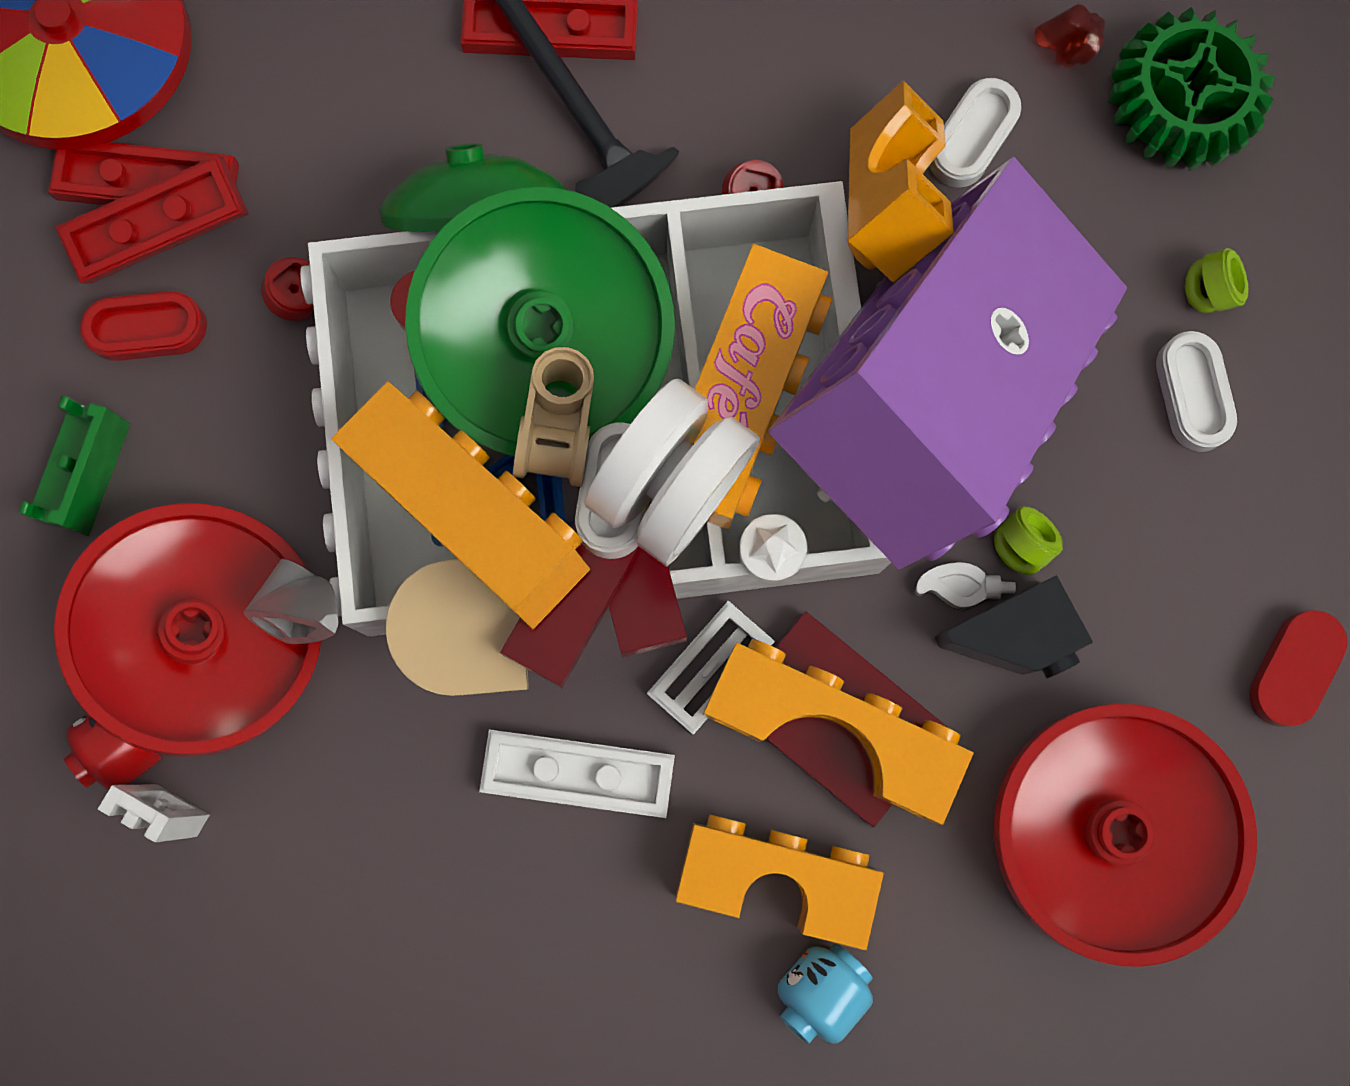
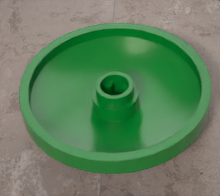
[405,187,675,456]

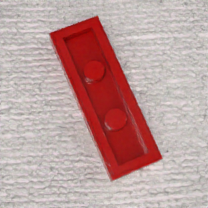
[461,0,638,60]
[48,142,239,205]
[55,155,249,284]

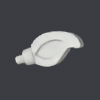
[914,562,1016,609]

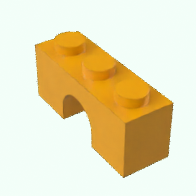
[675,814,884,950]

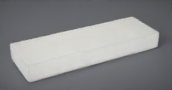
[479,729,675,818]

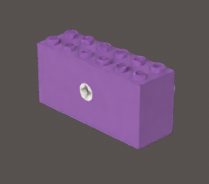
[768,156,1127,570]

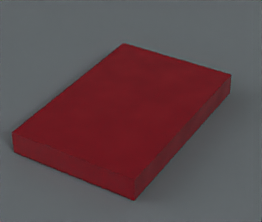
[765,611,950,828]

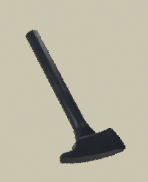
[494,0,679,208]

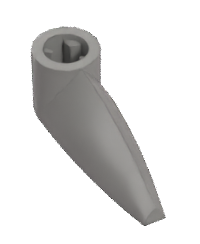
[243,559,338,644]

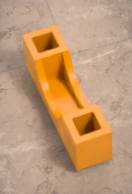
[847,80,954,283]
[702,639,974,825]

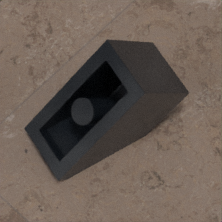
[935,575,1093,679]

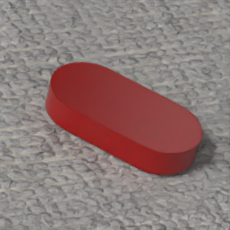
[80,291,207,361]
[1250,610,1347,727]

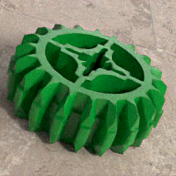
[1108,7,1275,171]

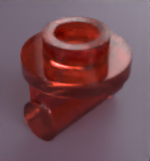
[1034,4,1105,68]

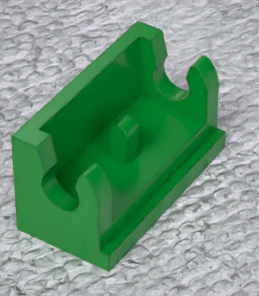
[18,395,131,536]

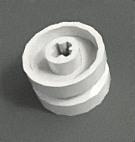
[584,378,761,567]

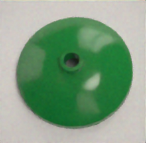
[379,143,564,232]

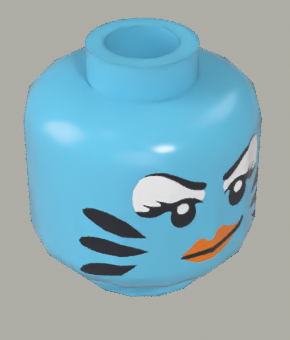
[777,943,873,1044]

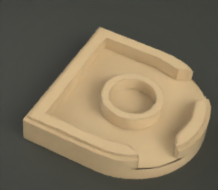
[386,559,529,696]

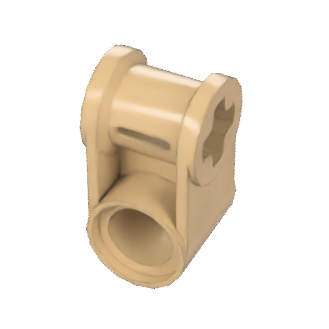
[513,347,594,487]

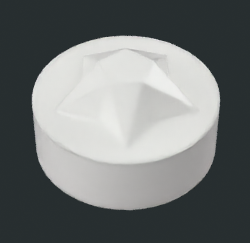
[739,514,807,584]

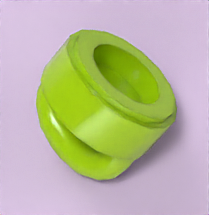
[1185,248,1249,313]
[994,506,1063,575]

